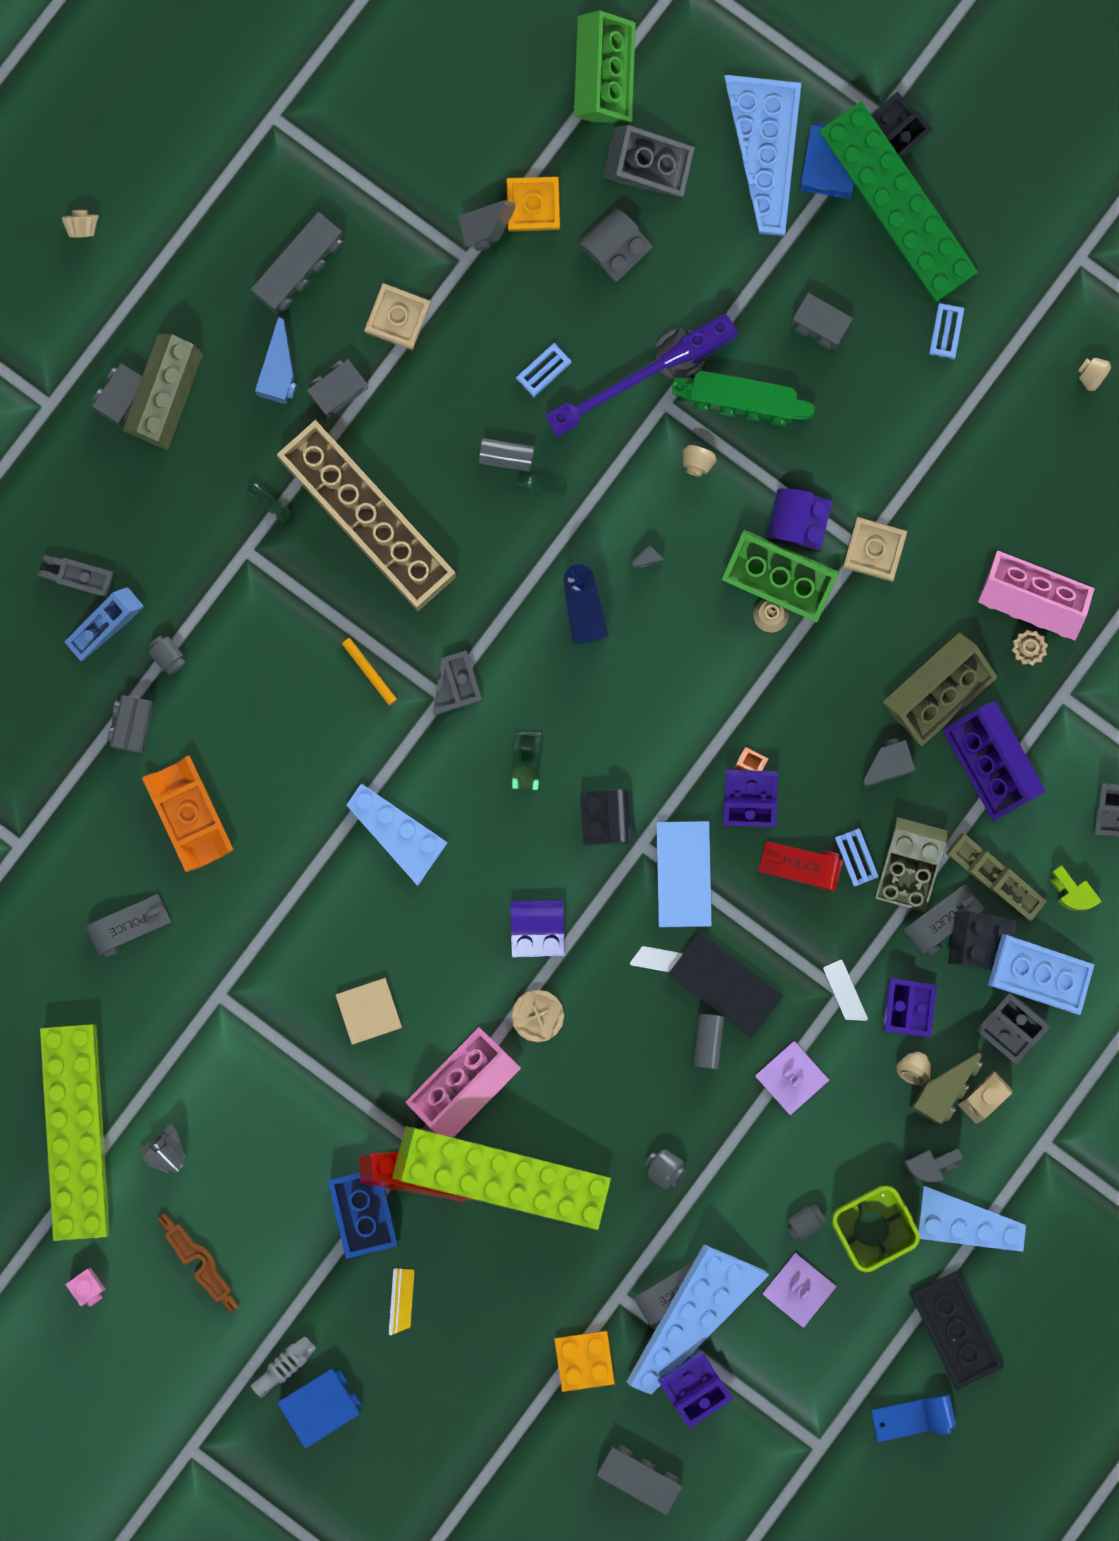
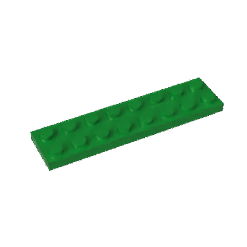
[818,101,978,302]

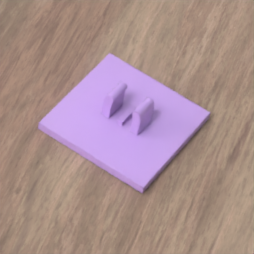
[755,1041,829,1115]
[763,1253,837,1328]

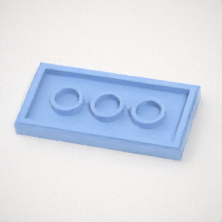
[657,821,711,927]
[988,934,1094,1015]

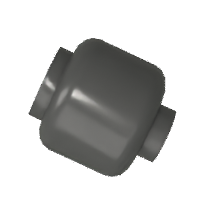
[645,1150,686,1189]

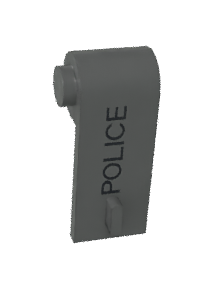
[904,884,985,956]
[85,894,171,959]
[633,1260,695,1327]

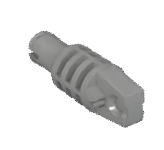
[251,1337,316,1398]

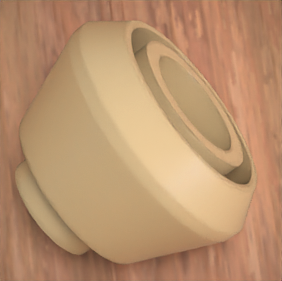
[1078,357,1111,391]
[683,445,717,477]
[753,599,789,633]
[896,1052,931,1086]

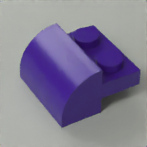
[766,488,832,552]
[723,769,778,828]
[511,899,565,957]
[882,978,937,1037]
[658,1351,733,1429]

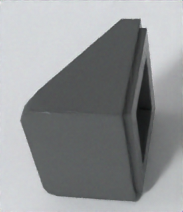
[631,546,664,570]

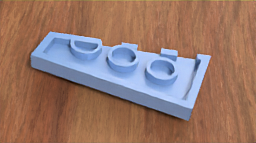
[347,784,448,886]
[918,1186,1026,1252]

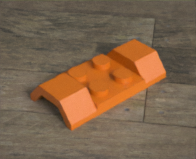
[142,755,234,872]

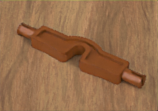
[157,1213,239,1313]

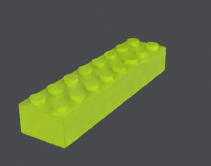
[40,1024,110,1241]
[392,1126,611,1230]

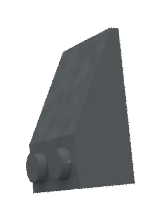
[603,125,695,197]

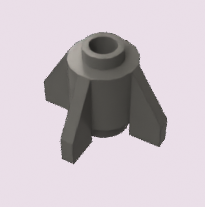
[139,1123,186,1173]

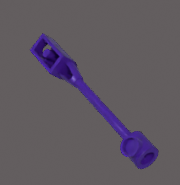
[545,313,739,438]

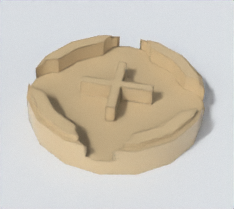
[512,990,564,1042]

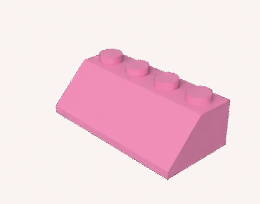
[978,551,1095,640]
[405,1027,521,1138]

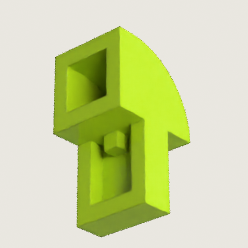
[1050,865,1102,911]

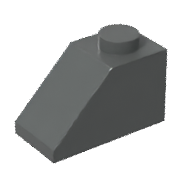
[458,200,516,251]
[862,738,915,788]

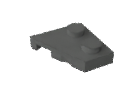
[433,650,482,716]

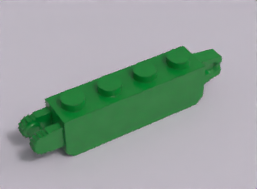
[672,370,815,426]

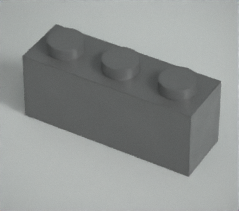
[596,1444,682,1515]

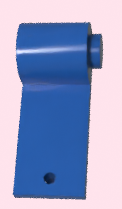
[870,1394,956,1442]

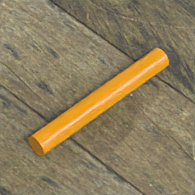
[342,638,397,705]

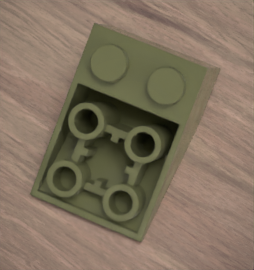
[875,817,947,912]
[910,1053,983,1124]

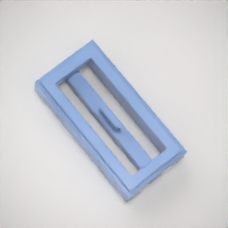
[929,303,964,360]
[516,343,572,398]
[835,828,879,887]

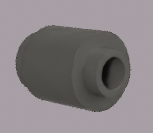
[148,636,186,676]
[786,1205,827,1242]

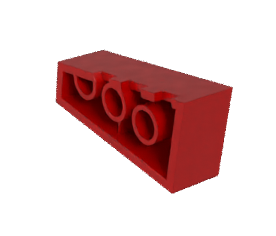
[358,1152,473,1202]

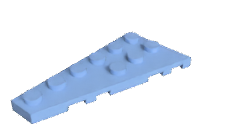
[724,75,801,236]
[626,1245,769,1394]

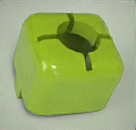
[830,1186,920,1272]

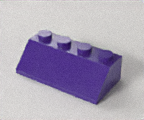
[943,700,1046,821]

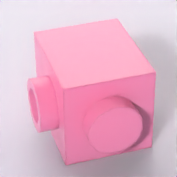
[65,1268,106,1307]

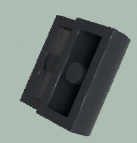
[871,91,933,158]
[580,789,636,846]

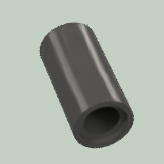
[479,438,534,472]
[692,1014,725,1069]

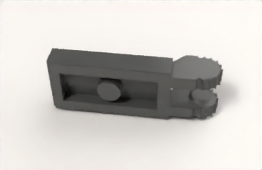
[38,555,114,598]

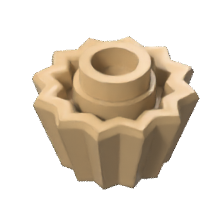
[62,210,98,237]
[1011,630,1048,666]

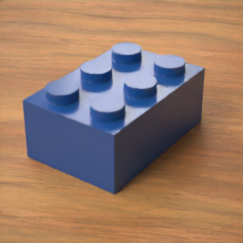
[328,1173,399,1259]

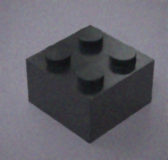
[948,911,1016,972]

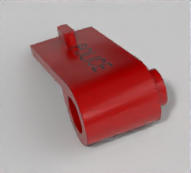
[758,841,843,892]

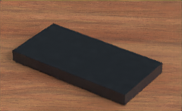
[668,932,783,1038]
[909,1270,1004,1390]

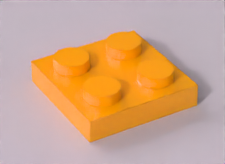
[507,177,560,231]
[555,1331,615,1392]

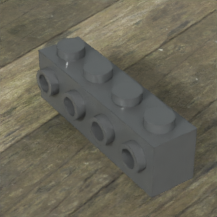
[251,212,343,315]

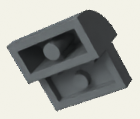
[578,208,653,282]
[1094,783,1119,836]
[976,992,1051,1065]
[902,1149,963,1182]

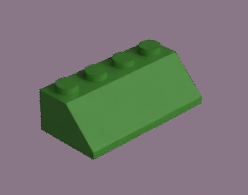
[574,11,636,123]
[722,530,840,622]

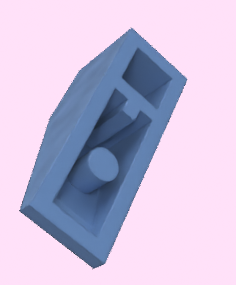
[255,317,297,405]
[65,587,144,661]

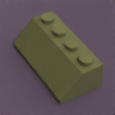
[123,334,203,450]
[883,632,998,747]

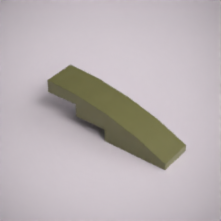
[945,833,1047,922]

